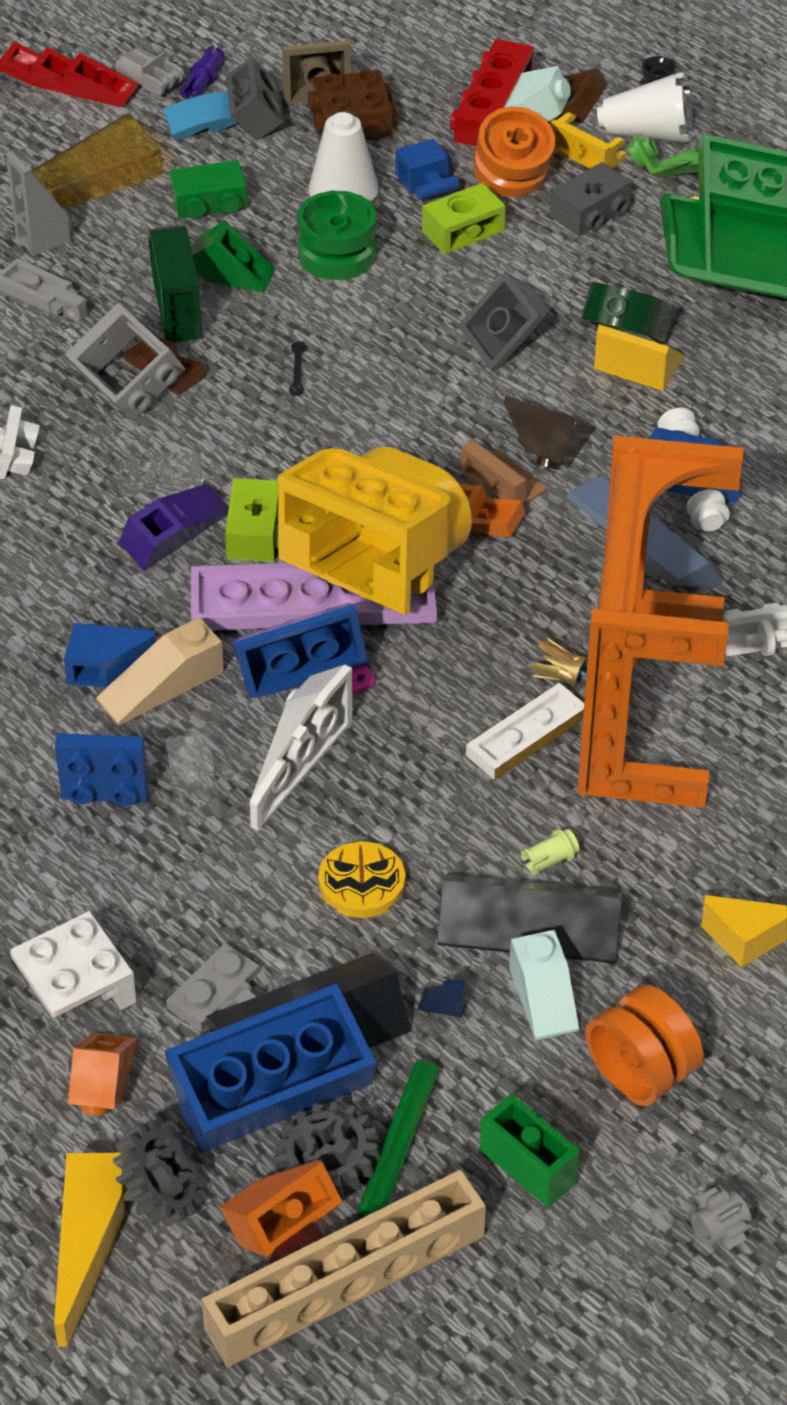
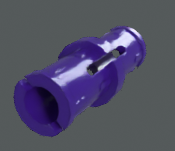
[180,46,225,99]

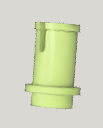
[521,829,580,876]

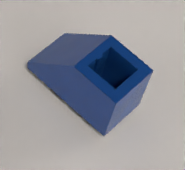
[64,623,156,688]

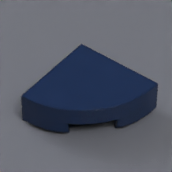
[417,979,466,1018]

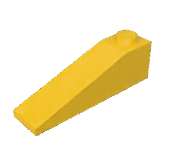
[54,1153,134,1347]

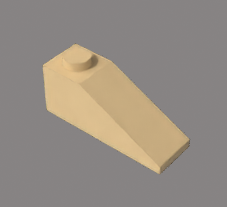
[96,617,224,726]

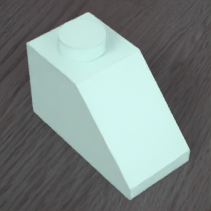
[504,66,570,122]
[509,930,579,1040]

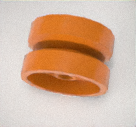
[473,106,555,197]
[585,985,704,1106]

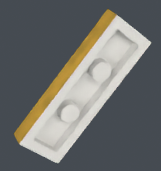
[466,683,584,780]

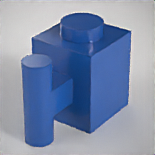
[395,138,459,200]

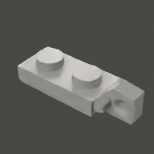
[0,258,88,323]

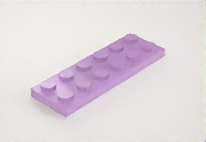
[191,563,437,631]

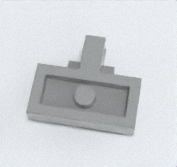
[166,943,260,1031]

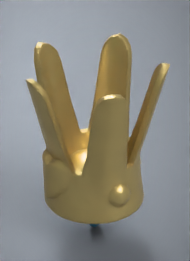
[529,637,588,688]

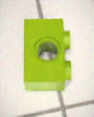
[422,183,506,254]

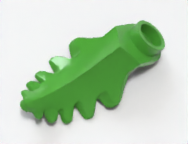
[628,134,699,177]

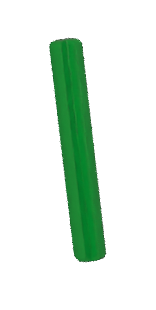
[358,1059,439,1218]

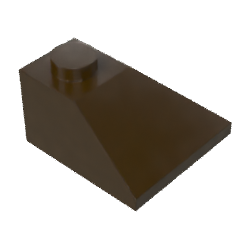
[504,396,596,470]

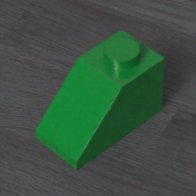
[191,220,275,292]

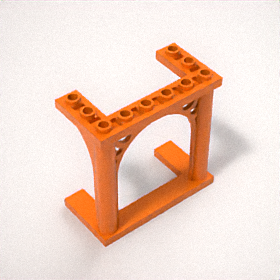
[577,436,744,808]

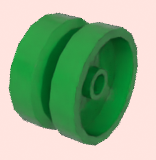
[297,190,377,280]

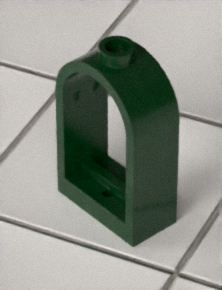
[148,225,202,342]
[581,282,675,344]

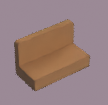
[461,440,546,506]

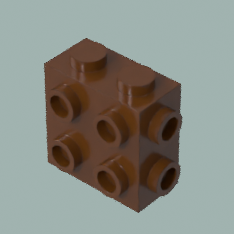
[308,70,398,140]

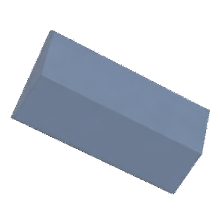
[566,476,723,587]

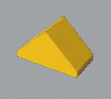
[701,895,787,967]

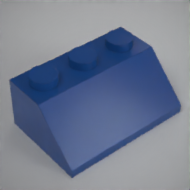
[231,602,369,699]

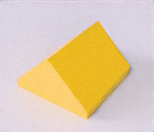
[594,324,685,391]

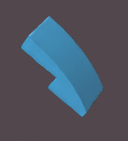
[163,91,237,140]

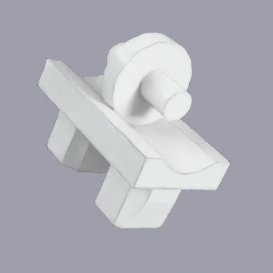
[0,405,39,479]
[723,603,787,656]

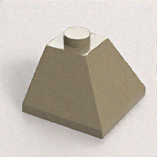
[282,40,351,104]

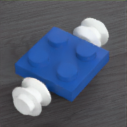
[649,407,741,531]

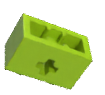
[225,478,279,561]

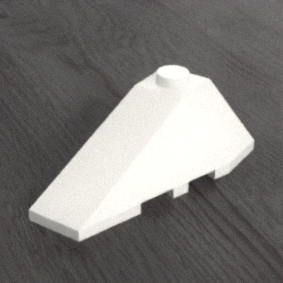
[250,665,352,830]

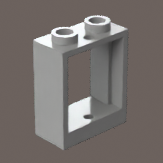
[64,302,185,420]

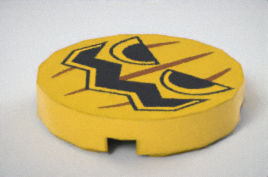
[318,841,406,918]

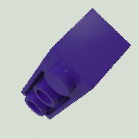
[119,484,229,571]

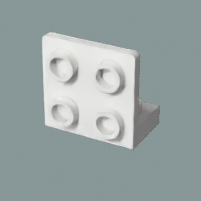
[10,911,136,1017]

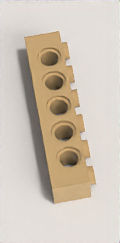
[201,1169,486,1368]

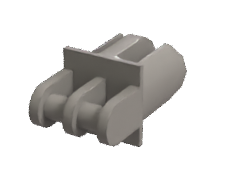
[115,46,185,96]

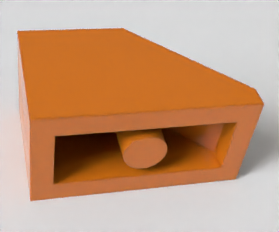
[68,1032,138,1115]
[220,1160,342,1257]

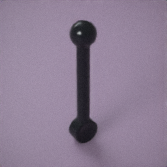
[289,341,306,396]

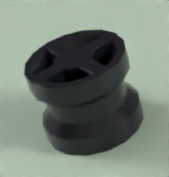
[641,56,676,86]

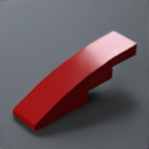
[0,41,139,108]

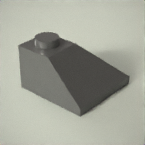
[458,271,549,371]

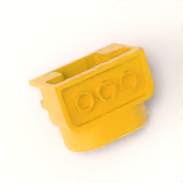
[278,447,472,615]

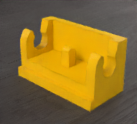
[550,112,627,169]

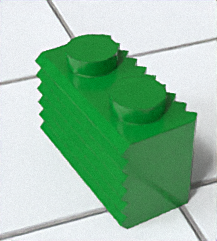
[169,160,248,219]
[478,1094,579,1207]

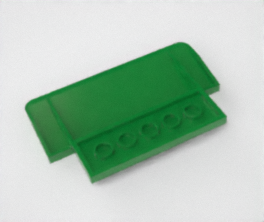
[660,134,787,298]

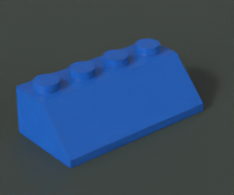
[165,983,377,1154]

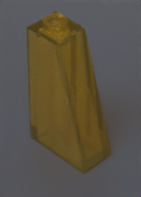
[31,113,163,209]

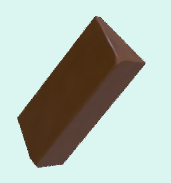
[557,68,607,124]

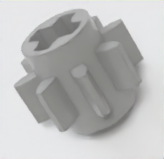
[691,1187,752,1251]

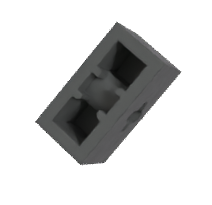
[549,162,632,237]

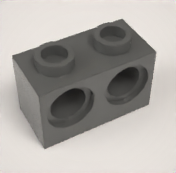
[226,57,283,140]

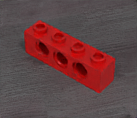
[450,39,534,146]

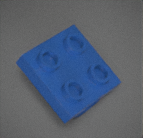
[55,733,149,806]

